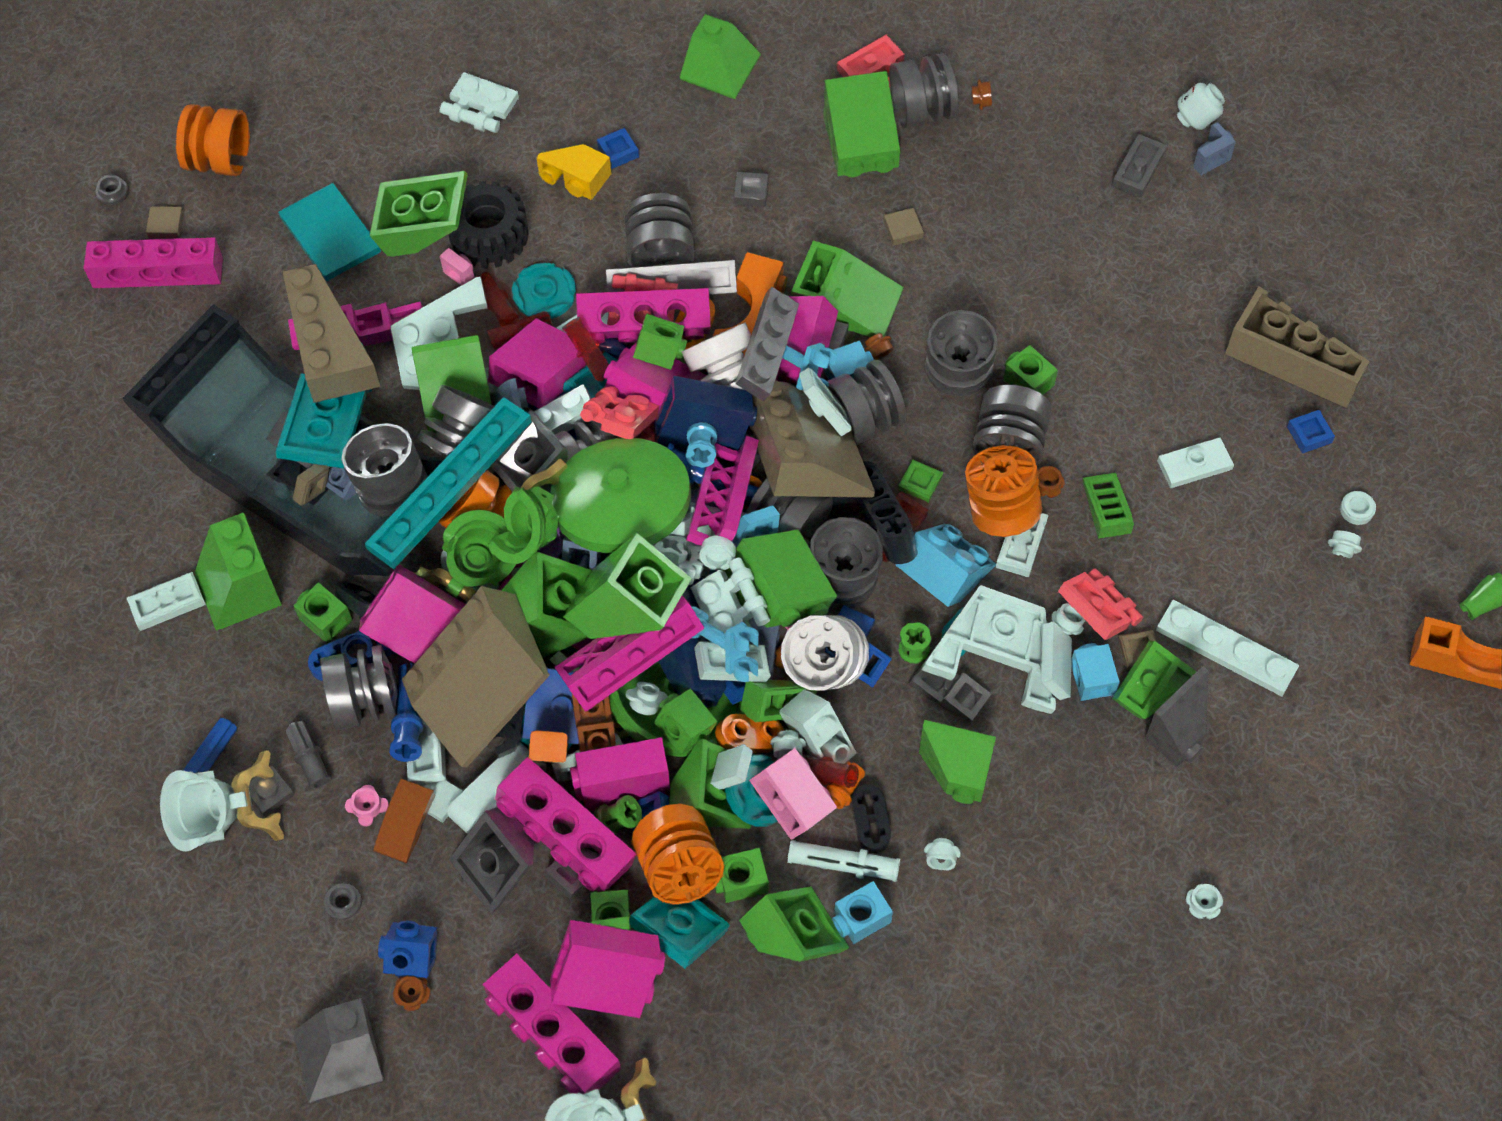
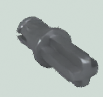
[286,721,331,790]

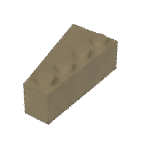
[283,264,381,403]
[1225,286,1369,408]

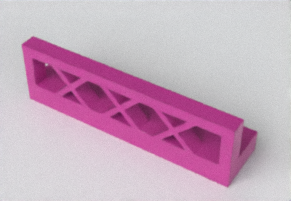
[686,435,759,546]
[555,596,705,712]

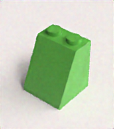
[824,71,900,177]
[411,335,492,433]
[194,512,282,631]
[722,530,837,628]
[563,533,692,639]
[501,552,592,658]

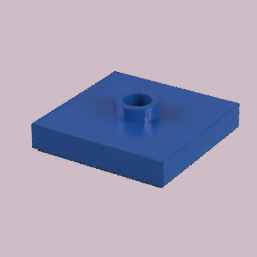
[522,667,578,744]

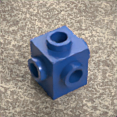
[378,921,437,978]

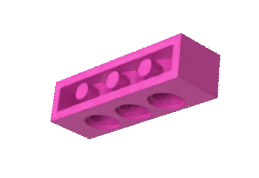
[84,237,223,288]
[576,288,710,344]
[495,757,636,892]
[483,954,621,1094]

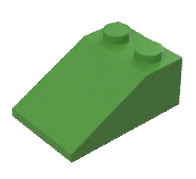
[370,171,468,257]

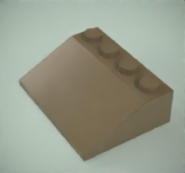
[750,380,875,497]
[402,586,550,768]

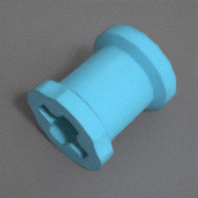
[686,422,717,468]

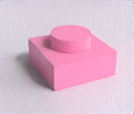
[440,248,474,286]

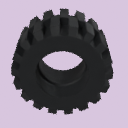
[448,181,529,269]

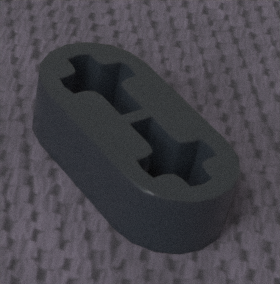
[851,784,891,853]

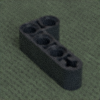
[829,461,918,564]

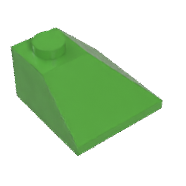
[680,14,761,99]
[919,720,996,804]
[669,739,751,829]
[739,886,849,962]

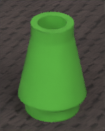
[1459,573,1502,620]

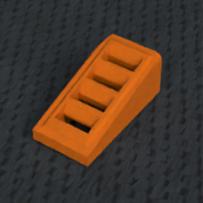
[529,730,568,763]

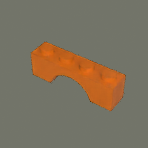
[705,252,788,372]
[1409,616,1502,689]

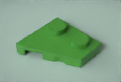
[1112,641,1196,719]

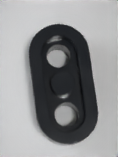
[335,581,378,620]

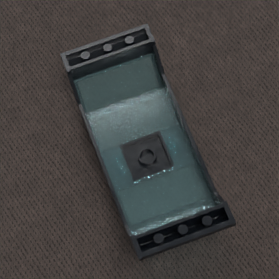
[123,304,450,576]

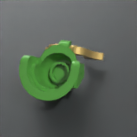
[488,459,568,564]
[415,510,516,602]

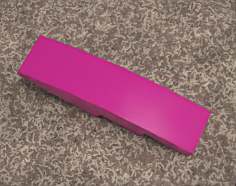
[288,302,423,350]

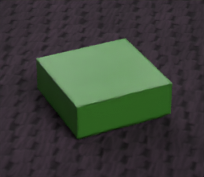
[898,460,943,503]

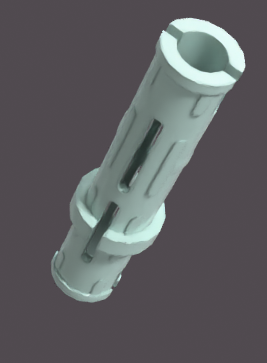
[788,840,900,882]

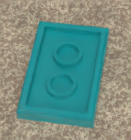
[278,183,381,282]
[276,373,368,469]

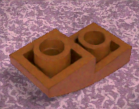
[571,692,616,752]

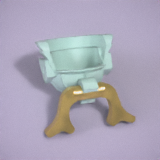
[160,750,284,851]
[545,1058,656,1121]

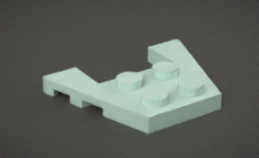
[391,277,498,395]
[922,585,1056,714]

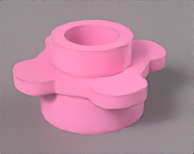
[345,785,389,827]

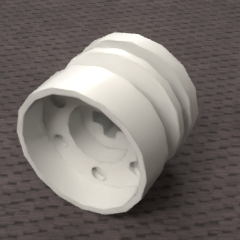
[682,322,751,390]
[781,615,869,691]

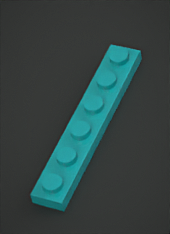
[365,397,531,569]

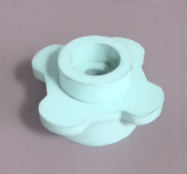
[626,682,668,715]

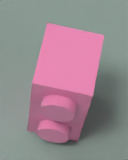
[749,748,837,840]

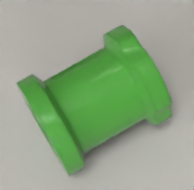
[899,622,931,664]
[594,795,642,834]

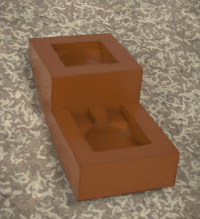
[373,779,436,863]

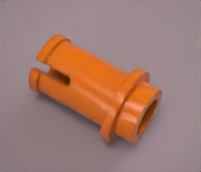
[826,761,865,809]

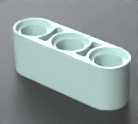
[447,743,547,834]

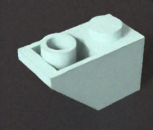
[779,689,857,776]

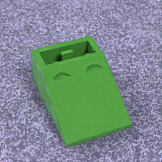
[791,241,904,337]

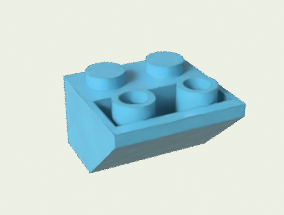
[896,524,996,607]

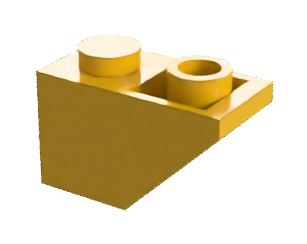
[536,144,611,200]

